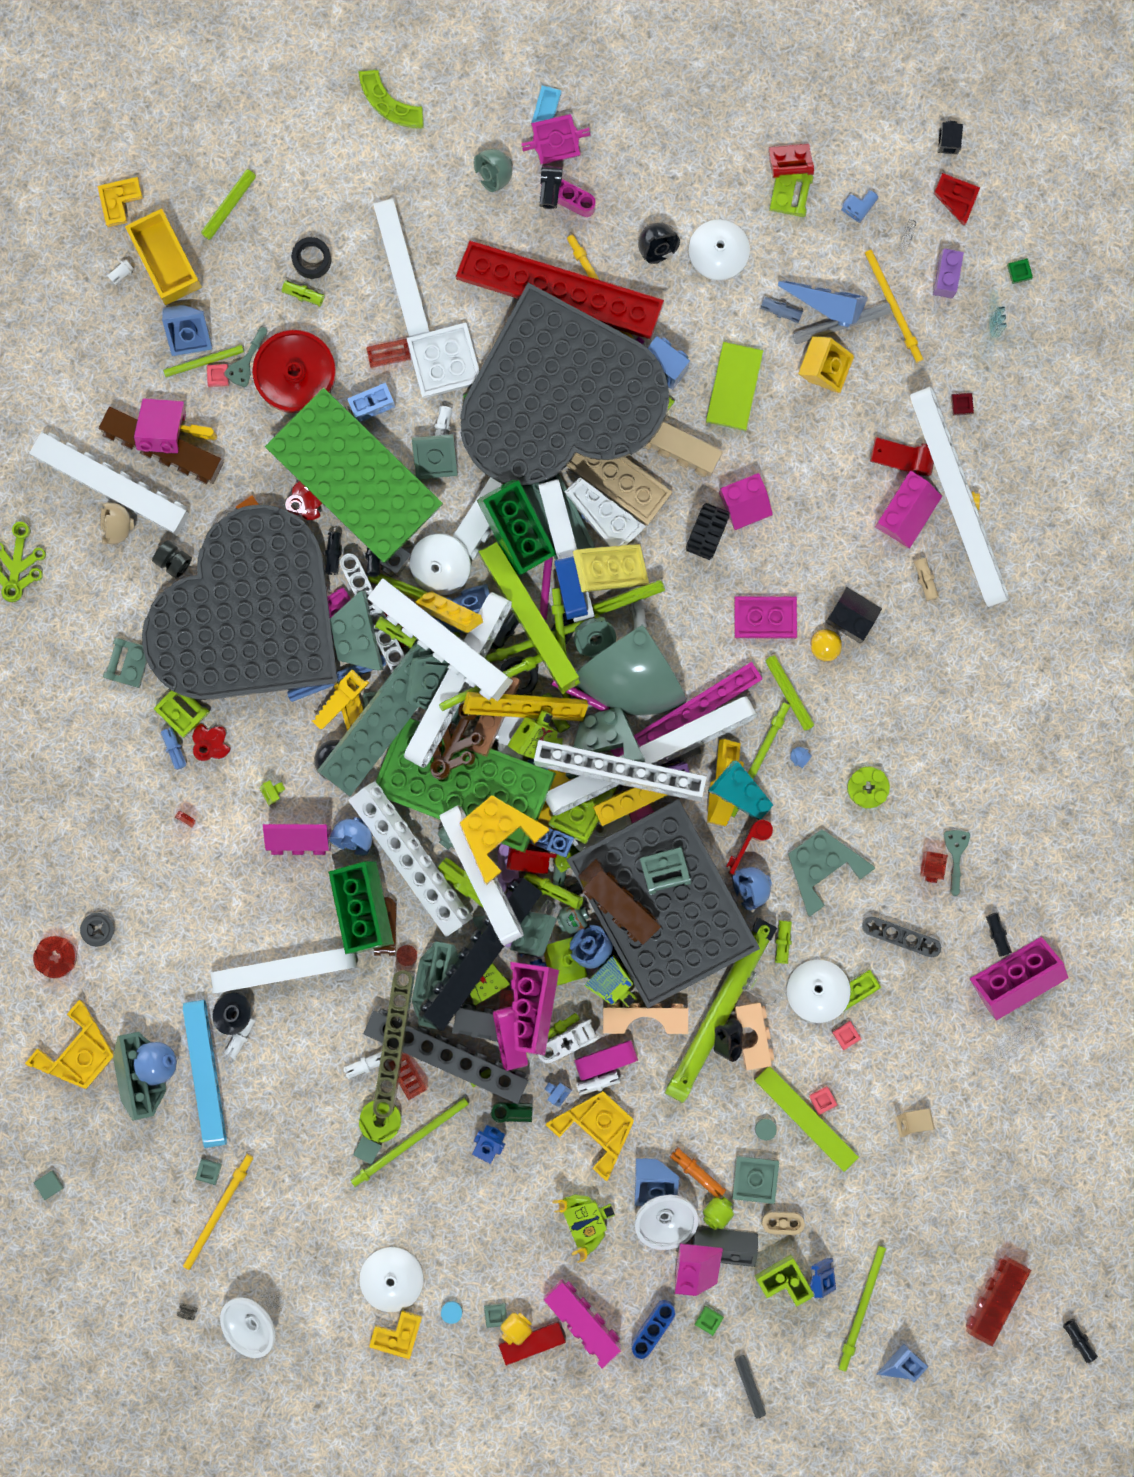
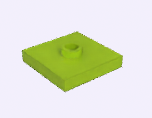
[544,937,588,986]

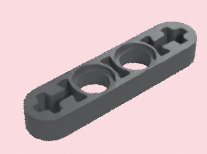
[862,917,942,958]

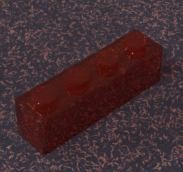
[966,1255,1032,1347]

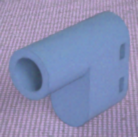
[841,191,879,223]

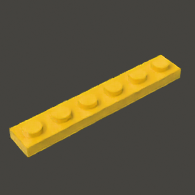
[462,692,589,721]

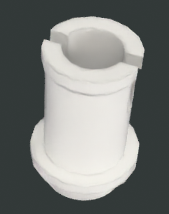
[107,260,134,285]

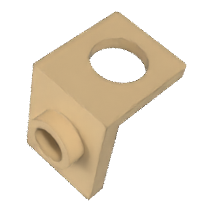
[895,1108,935,1138]

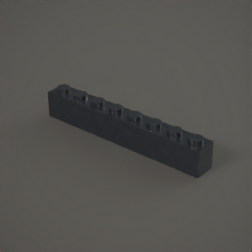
[418,878,543,1031]

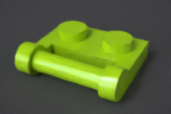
[769,174,814,217]
[153,690,210,738]

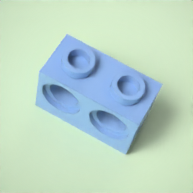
[347,383,395,422]

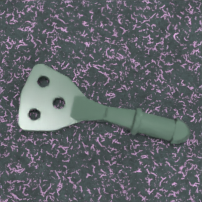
[224,327,267,387]
[943,830,971,896]

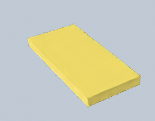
[573,544,649,592]

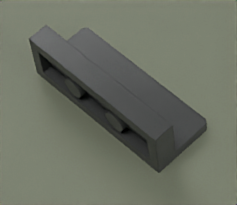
[694,1227,758,1267]

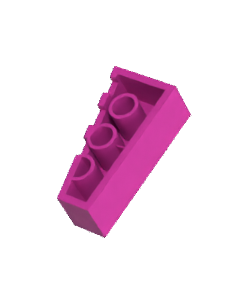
[510,962,559,1055]
[544,1279,621,1369]

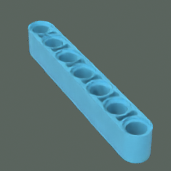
[183,1000,227,1148]

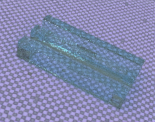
[989,306,1007,338]

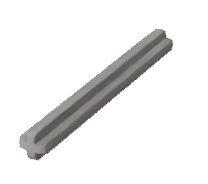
[793,302,891,344]

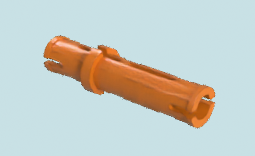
[670,1147,726,1198]

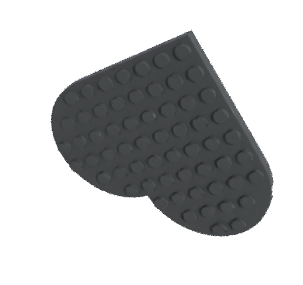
[460,283,669,486]
[142,505,338,700]

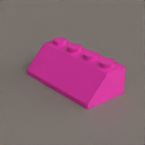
[970,937,1068,1021]

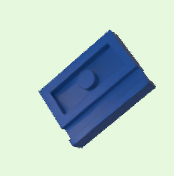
[811,1258,836,1298]

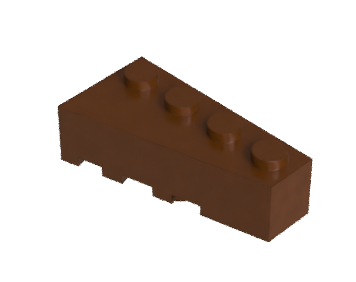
[578,858,661,945]

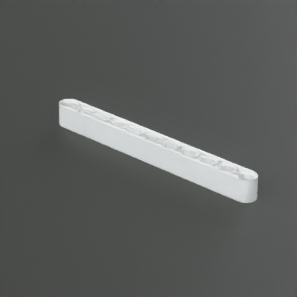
[910,386,1009,607]
[546,697,757,815]

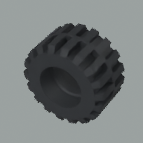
[686,503,730,560]

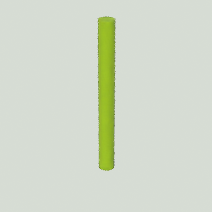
[163,345,244,378]

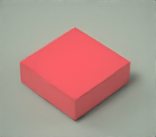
[207,364,229,387]
[832,1021,861,1050]
[809,1086,837,1115]

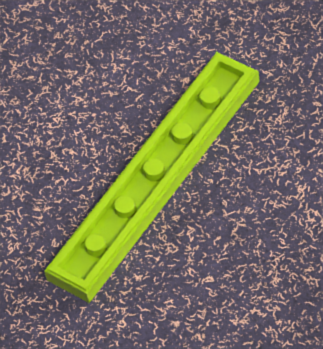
[754,1067,859,1172]

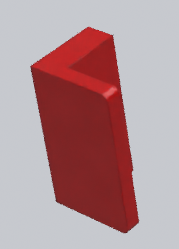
[506,848,557,874]

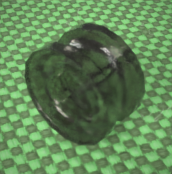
[176,1303,198,1320]

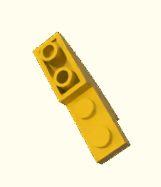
[707,739,744,827]

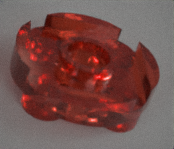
[33,936,77,978]

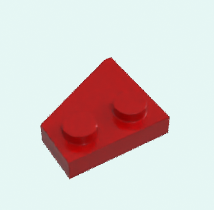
[934,173,981,226]

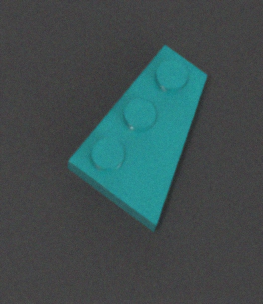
[708,761,773,820]

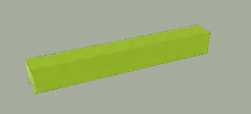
[478,542,580,694]

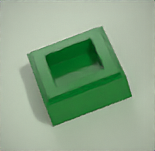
[1007,258,1033,284]

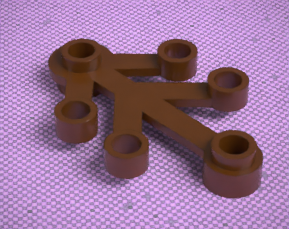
[430,703,484,780]

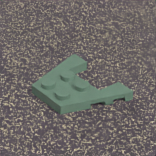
[405,654,461,725]
[566,708,645,779]
[788,829,875,917]

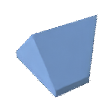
[876,1344,928,1382]

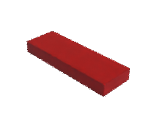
[498,1322,566,1366]

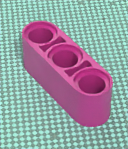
[541,179,596,217]
[493,1006,528,1071]
[574,1040,638,1081]

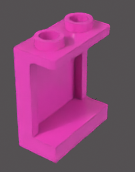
[134,398,186,453]

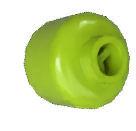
[703,1197,734,1230]

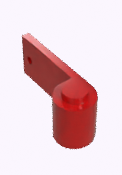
[870,437,934,476]
[726,820,773,875]

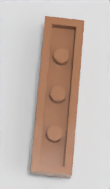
[467,677,521,757]

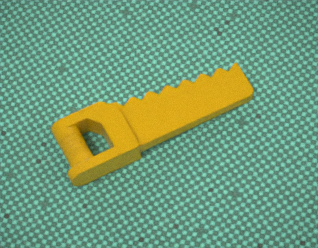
[180,424,218,441]
[312,669,369,730]

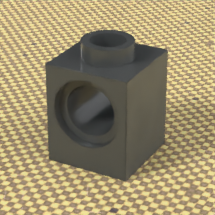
[380,547,411,577]

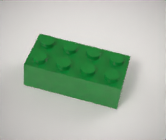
[476,480,556,575]
[328,861,394,954]

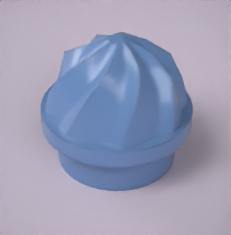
[790,747,812,768]

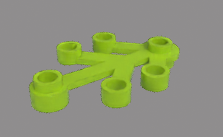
[0,522,46,602]

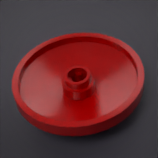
[252,330,336,413]

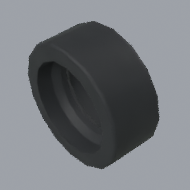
[291,237,332,279]
[500,657,538,696]

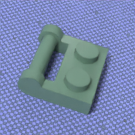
[103,638,147,688]
[640,847,691,895]

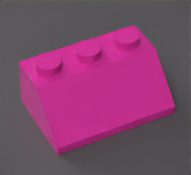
[875,471,942,549]
[263,824,331,855]

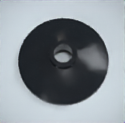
[212,993,251,1035]

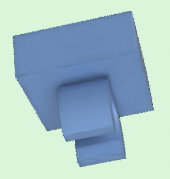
[544,1082,572,1107]

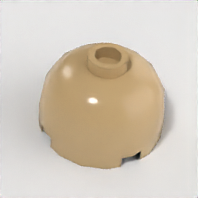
[100,503,134,544]

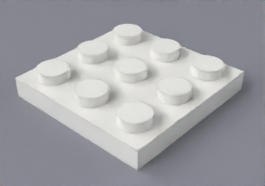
[407,323,479,399]

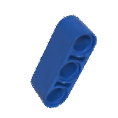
[554,556,588,620]
[631,1300,675,1359]

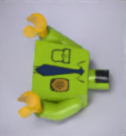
[552,1194,615,1263]

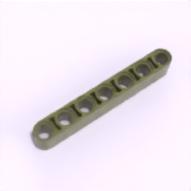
[373,970,414,1118]

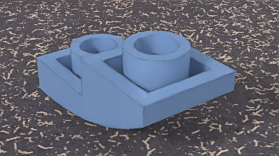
[529,827,574,858]

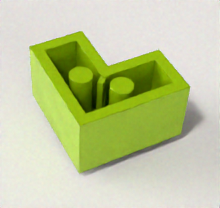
[754,1254,814,1307]

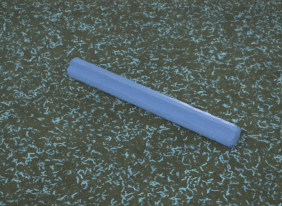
[287,655,386,702]

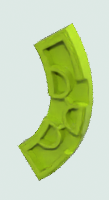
[358,70,424,128]

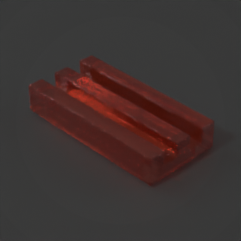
[366,339,411,368]

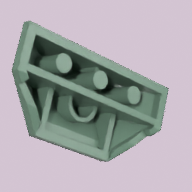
[412,941,459,1029]
[113,1032,166,1121]

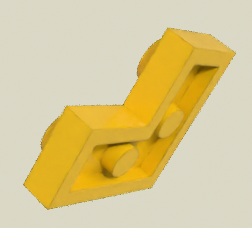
[97,177,143,227]
[369,1310,422,1360]

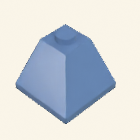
[162,305,212,356]
[635,1158,679,1206]

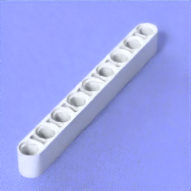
[404,592,512,768]

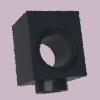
[938,121,963,155]

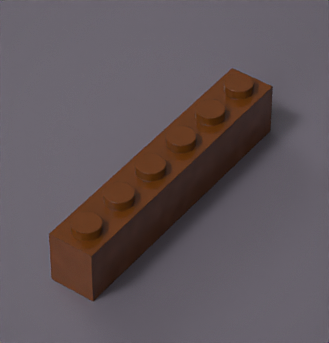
[98,406,224,485]

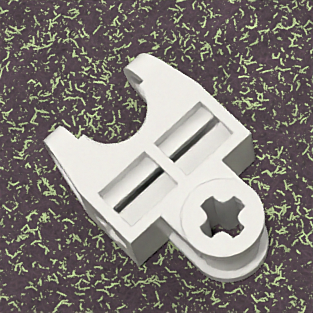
[538,1019,600,1063]

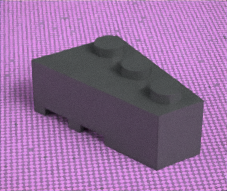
[452,1003,498,1042]

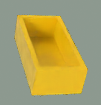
[125,208,202,306]

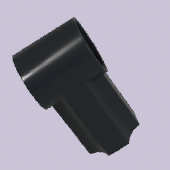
[539,166,563,210]

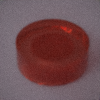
[174,811,196,828]
[396,945,418,966]

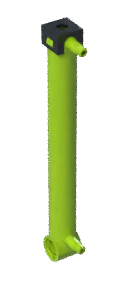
[664,918,777,1103]

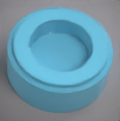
[441,1301,462,1324]

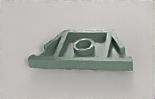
[330,591,384,671]

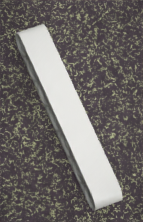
[373,198,429,337]
[538,479,594,622]
[340,554,405,672]
[440,805,524,946]
[210,948,357,994]

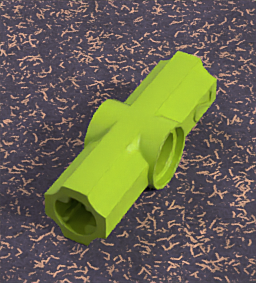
[438,857,483,907]

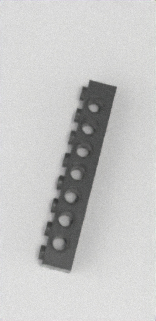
[363,1008,529,1104]

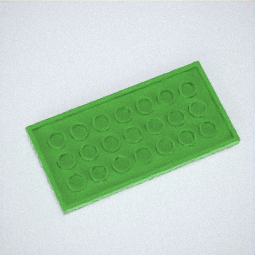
[265,388,443,564]
[376,718,556,853]

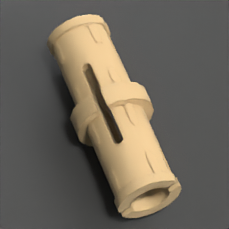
[914,558,939,601]

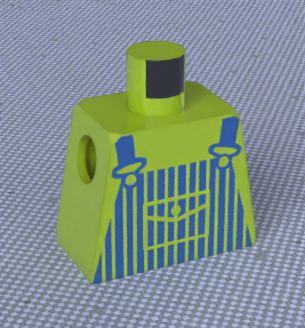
[584,954,637,1007]

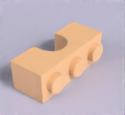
[734,1002,774,1070]

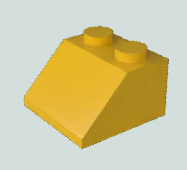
[798,336,854,393]

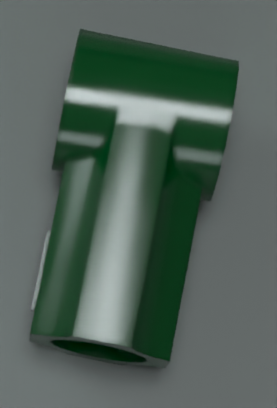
[491,1102,533,1123]

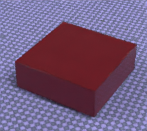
[951,393,974,416]

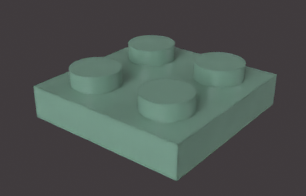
[412,434,458,479]
[510,912,557,958]
[732,1156,779,1204]

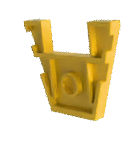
[459,795,549,885]
[25,999,114,1089]
[545,1091,634,1182]

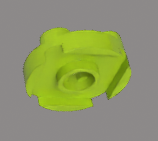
[847,767,890,809]
[359,1100,402,1142]

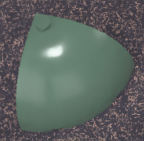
[576,625,686,716]

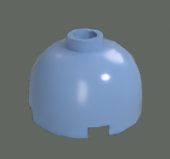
[329,817,373,856]
[732,867,772,910]
[570,925,613,969]
[134,1042,177,1086]

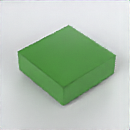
[694,1305,724,1336]

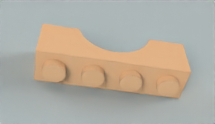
[603,1003,688,1034]

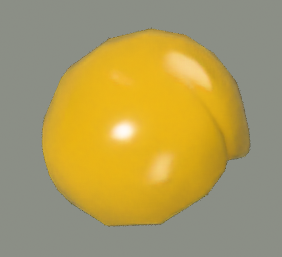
[811,629,842,662]

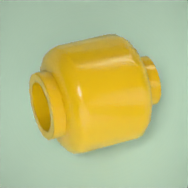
[500,1312,532,1345]

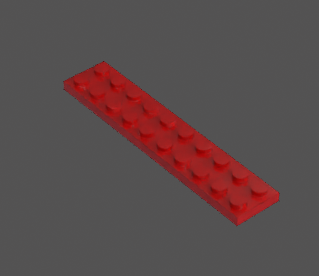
[456,240,664,340]

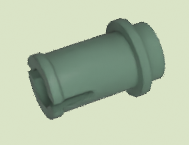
[552,864,569,887]

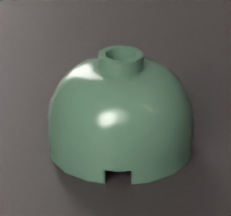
[473,149,512,192]

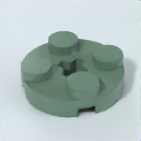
[574,617,616,658]

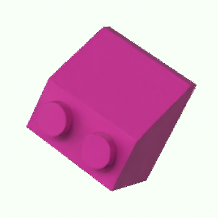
[719,473,773,531]
[675,1244,723,1296]

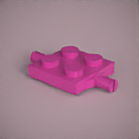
[521,114,591,165]

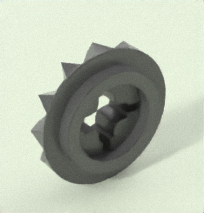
[80,913,114,947]

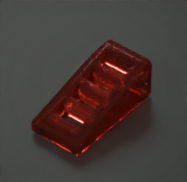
[388,1053,428,1100]

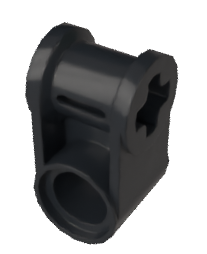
[714,1018,743,1062]

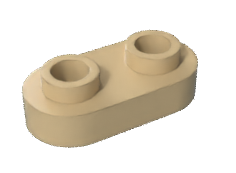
[762,1211,805,1235]

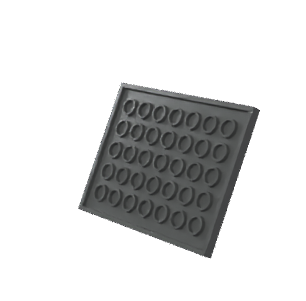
[567,799,760,1008]

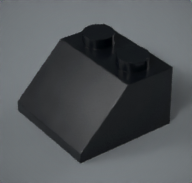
[825,587,882,644]

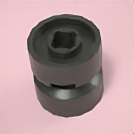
[152,540,192,579]

